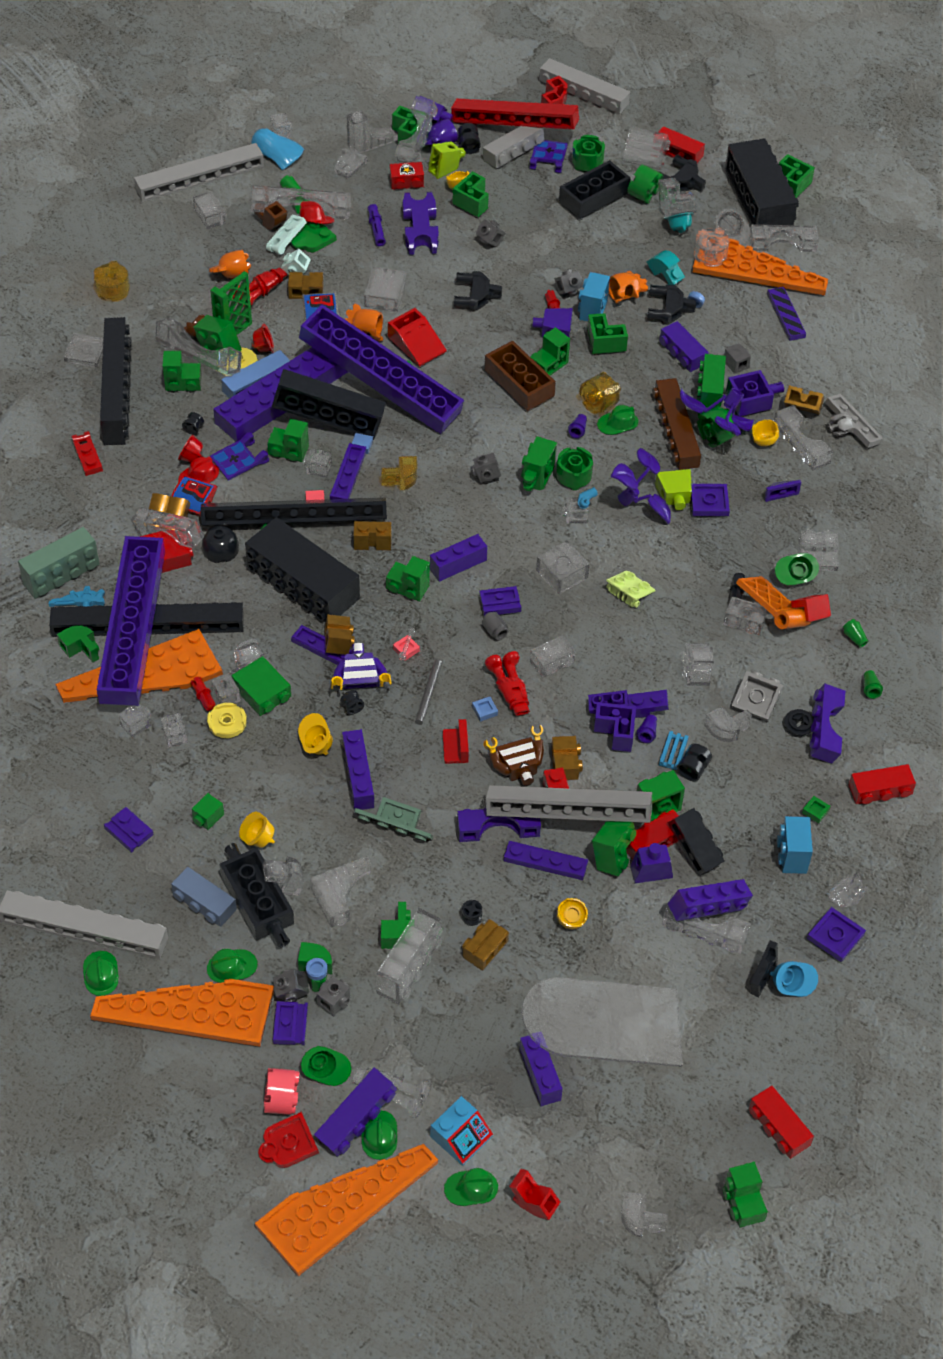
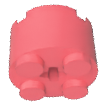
[264,1068,299,1115]

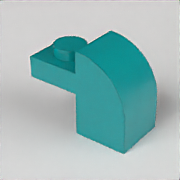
[646,250,685,285]

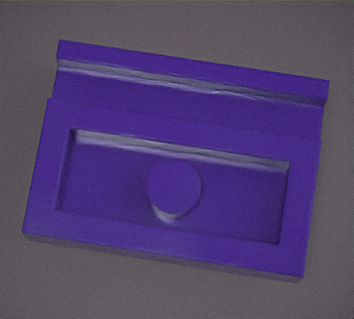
[479,586,521,616]
[104,807,154,853]
[273,1001,308,1045]

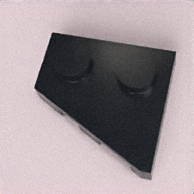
[749,940,778,998]

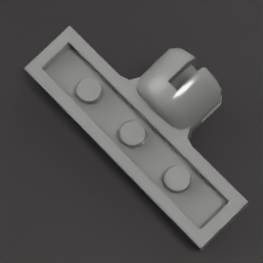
[825,394,883,448]

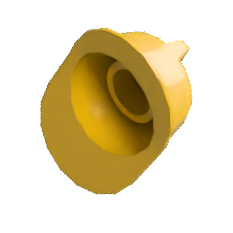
[298,713,333,755]
[239,811,275,848]

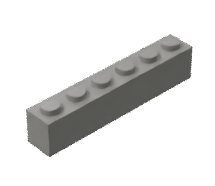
[539,58,630,114]

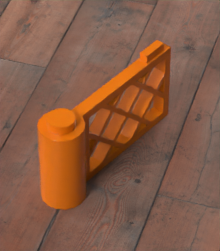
[736,576,812,629]

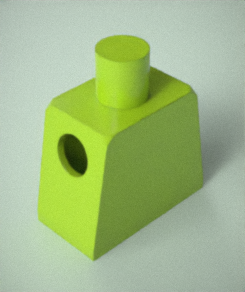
[428,142,465,179]
[655,469,692,510]

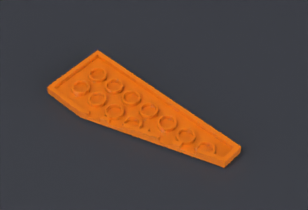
[55,629,223,703]
[90,979,274,1047]

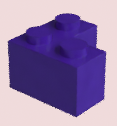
[594,702,636,752]

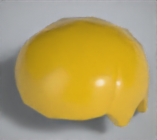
[446,171,469,190]
[752,420,779,446]
[556,898,588,930]

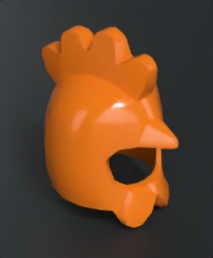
[209,250,251,279]
[609,271,648,304]
[345,304,383,341]

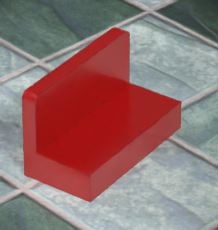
[791,594,831,622]
[443,719,469,764]

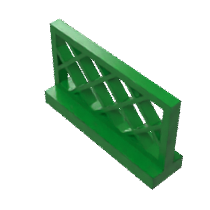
[210,271,252,335]

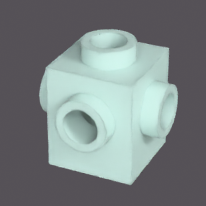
[281,249,311,275]

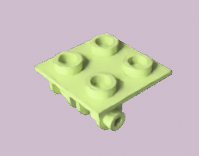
[606,570,656,608]

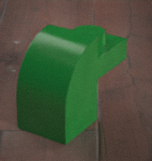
[57,626,99,663]
[381,902,415,949]
[298,942,333,992]

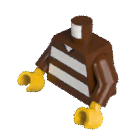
[483,725,544,785]

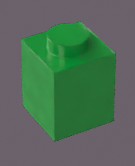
[192,793,224,830]

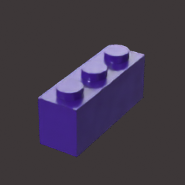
[659,321,709,372]
[430,534,488,582]
[519,1032,563,1107]

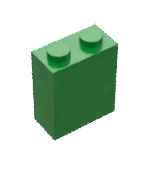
[231,656,292,716]

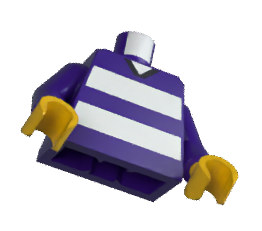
[331,643,392,690]

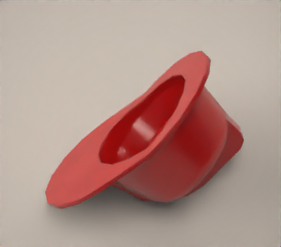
[299,201,335,224]
[252,324,274,353]
[178,435,203,463]
[178,457,219,483]

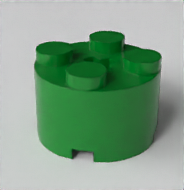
[572,135,605,171]
[627,164,663,204]
[697,406,735,448]
[556,447,593,491]

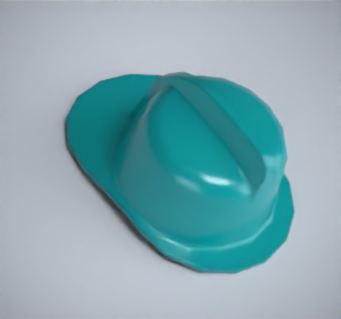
[663,213,694,233]

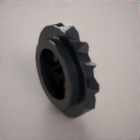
[784,709,814,737]

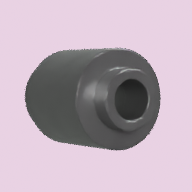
[482,612,509,640]

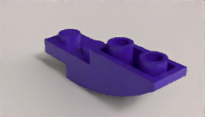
[588,689,669,718]

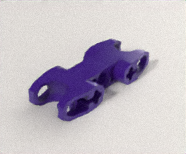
[403,192,439,254]

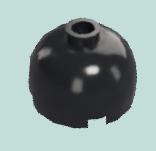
[202,526,239,563]

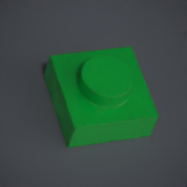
[802,796,831,824]

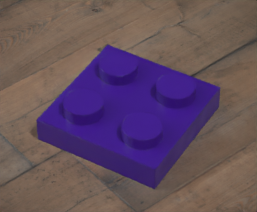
[691,484,730,516]
[807,907,866,962]

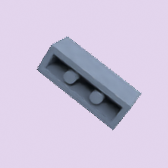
[171,867,237,927]

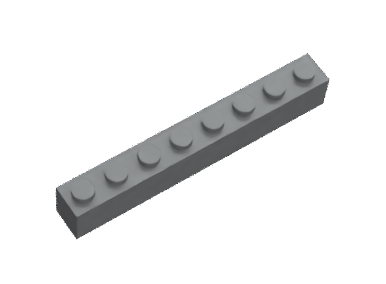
[134,143,264,202]
[486,785,652,823]
[0,890,168,959]

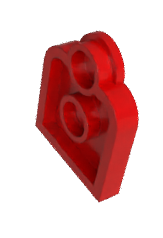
[258,1112,319,1168]

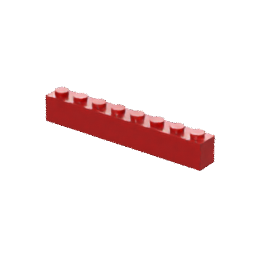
[451,98,579,129]

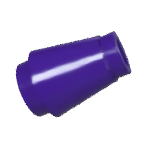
[568,414,587,438]
[637,714,657,743]

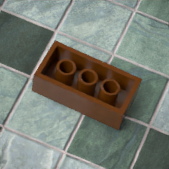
[484,340,556,411]

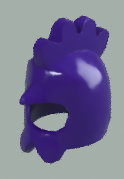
[421,119,458,146]

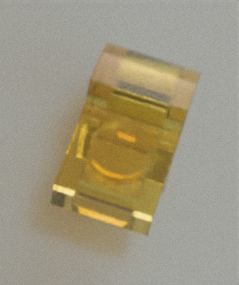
[381,456,417,490]

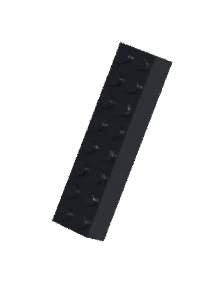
[100,317,132,445]

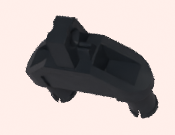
[659,154,706,192]
[454,271,502,310]
[647,284,696,323]

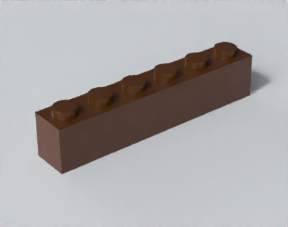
[652,378,701,470]

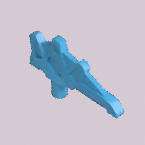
[49,586,105,607]

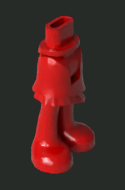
[229,268,287,307]
[484,651,530,716]

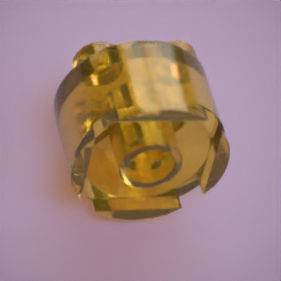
[94,261,130,302]
[579,372,621,414]

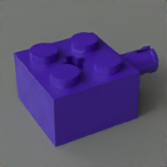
[726,370,784,417]

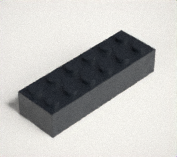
[272,369,386,440]

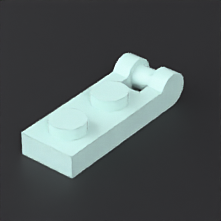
[266,215,307,254]

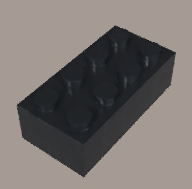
[559,160,631,219]

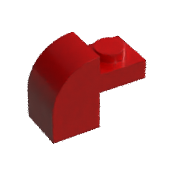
[509,1169,561,1220]

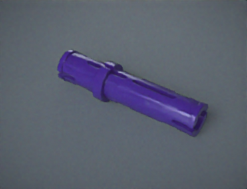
[367,204,386,246]

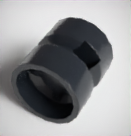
[457,123,481,154]
[677,743,712,781]

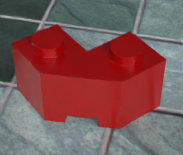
[541,76,568,104]

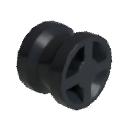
[182,412,204,435]
[340,690,364,715]
[462,900,483,926]

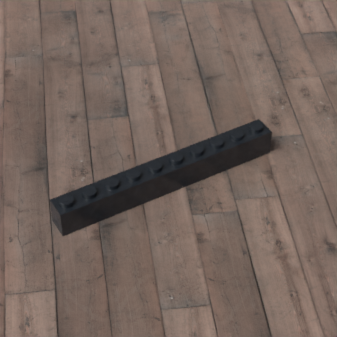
[201,497,387,525]
[49,602,244,637]

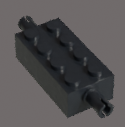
[220,843,294,948]

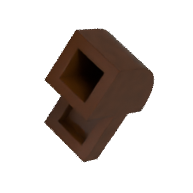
[252,199,288,230]

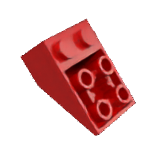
[388,308,447,367]

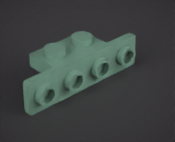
[354,797,433,842]

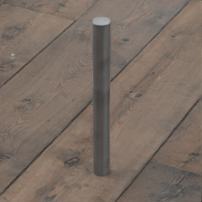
[415,659,442,725]

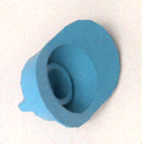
[770,961,818,997]

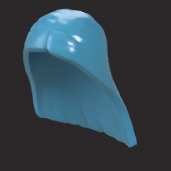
[251,128,304,170]

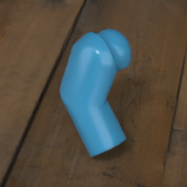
[577,488,598,509]

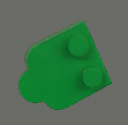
[292,222,337,253]

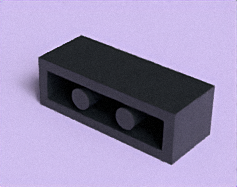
[668,808,725,876]

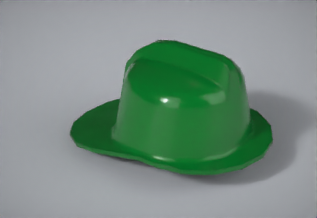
[597,405,639,435]
[775,553,819,585]
[207,949,257,983]
[83,951,119,996]
[301,1046,352,1086]
[362,1110,397,1160]
[444,1168,498,1206]

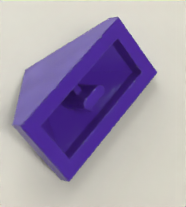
[764,480,802,502]

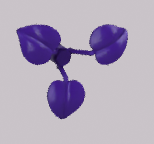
[680,388,754,436]
[611,448,671,524]

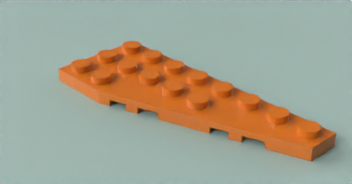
[693,234,828,295]
[255,1144,438,1276]

